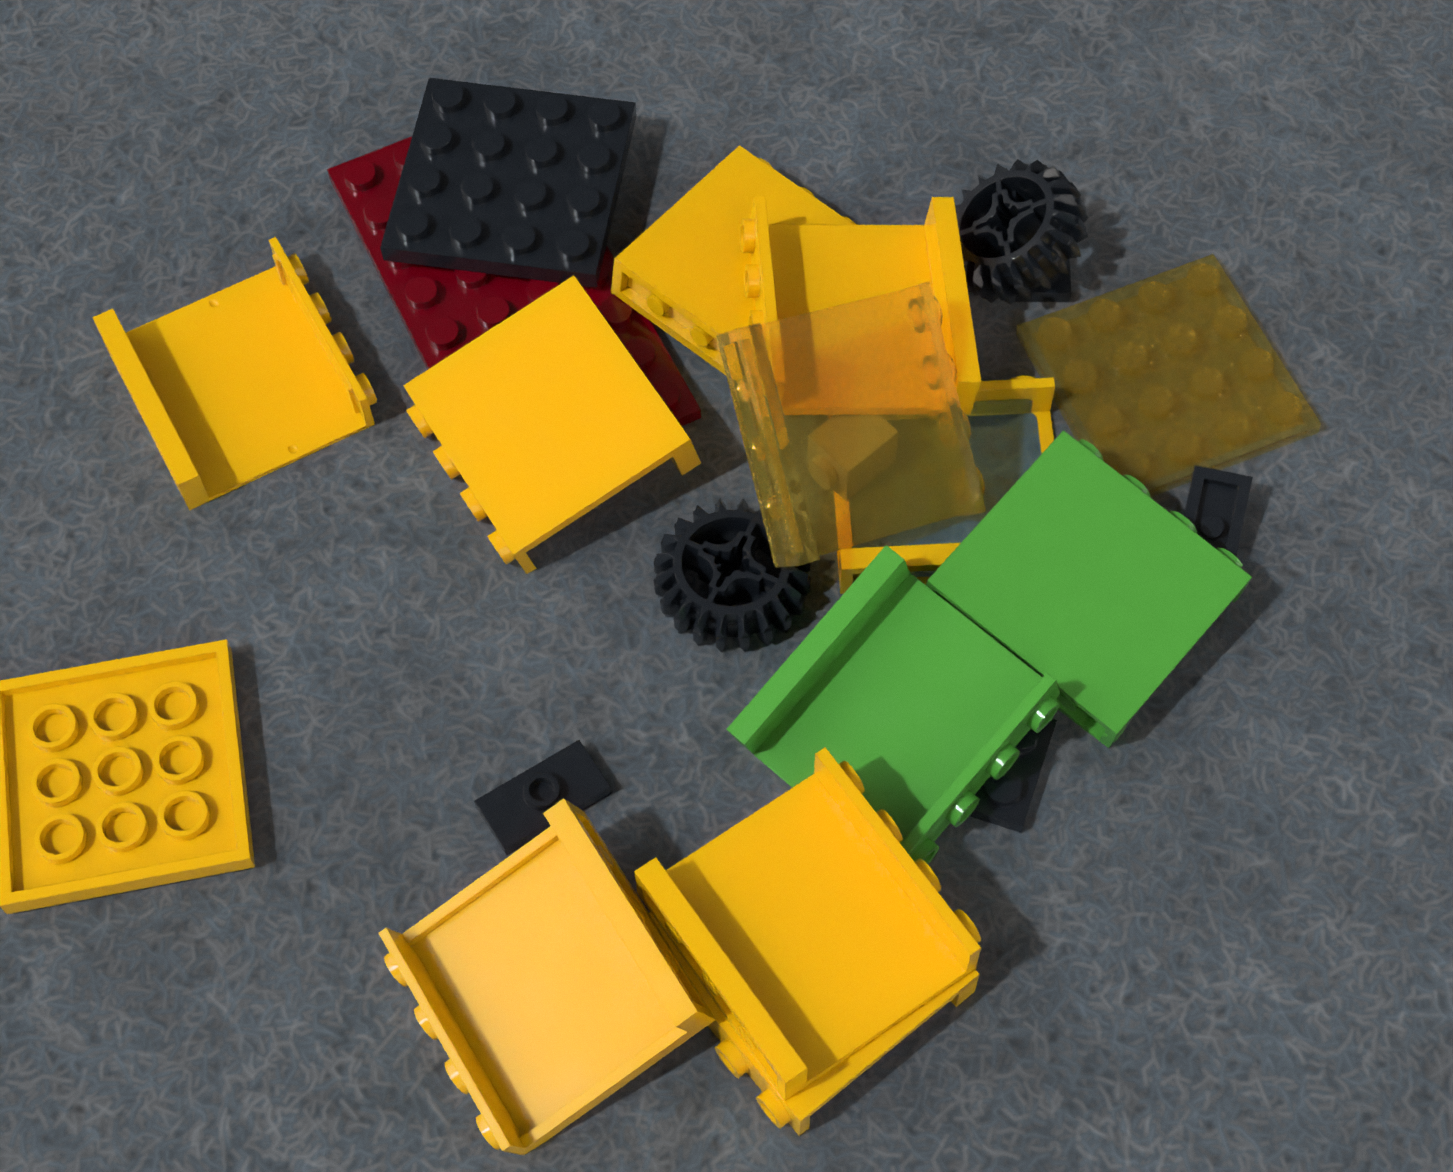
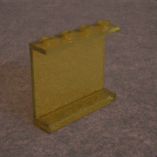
[716,281,986,567]

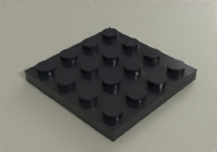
[380,78,637,288]

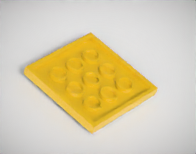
[0,639,255,914]

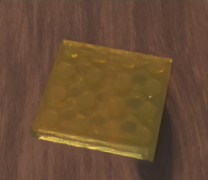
[1016,254,1321,497]

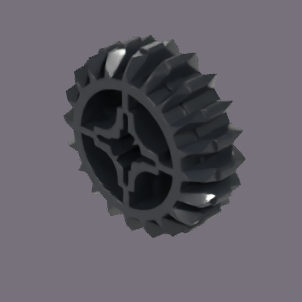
[955,159,1089,305]
[653,498,811,653]

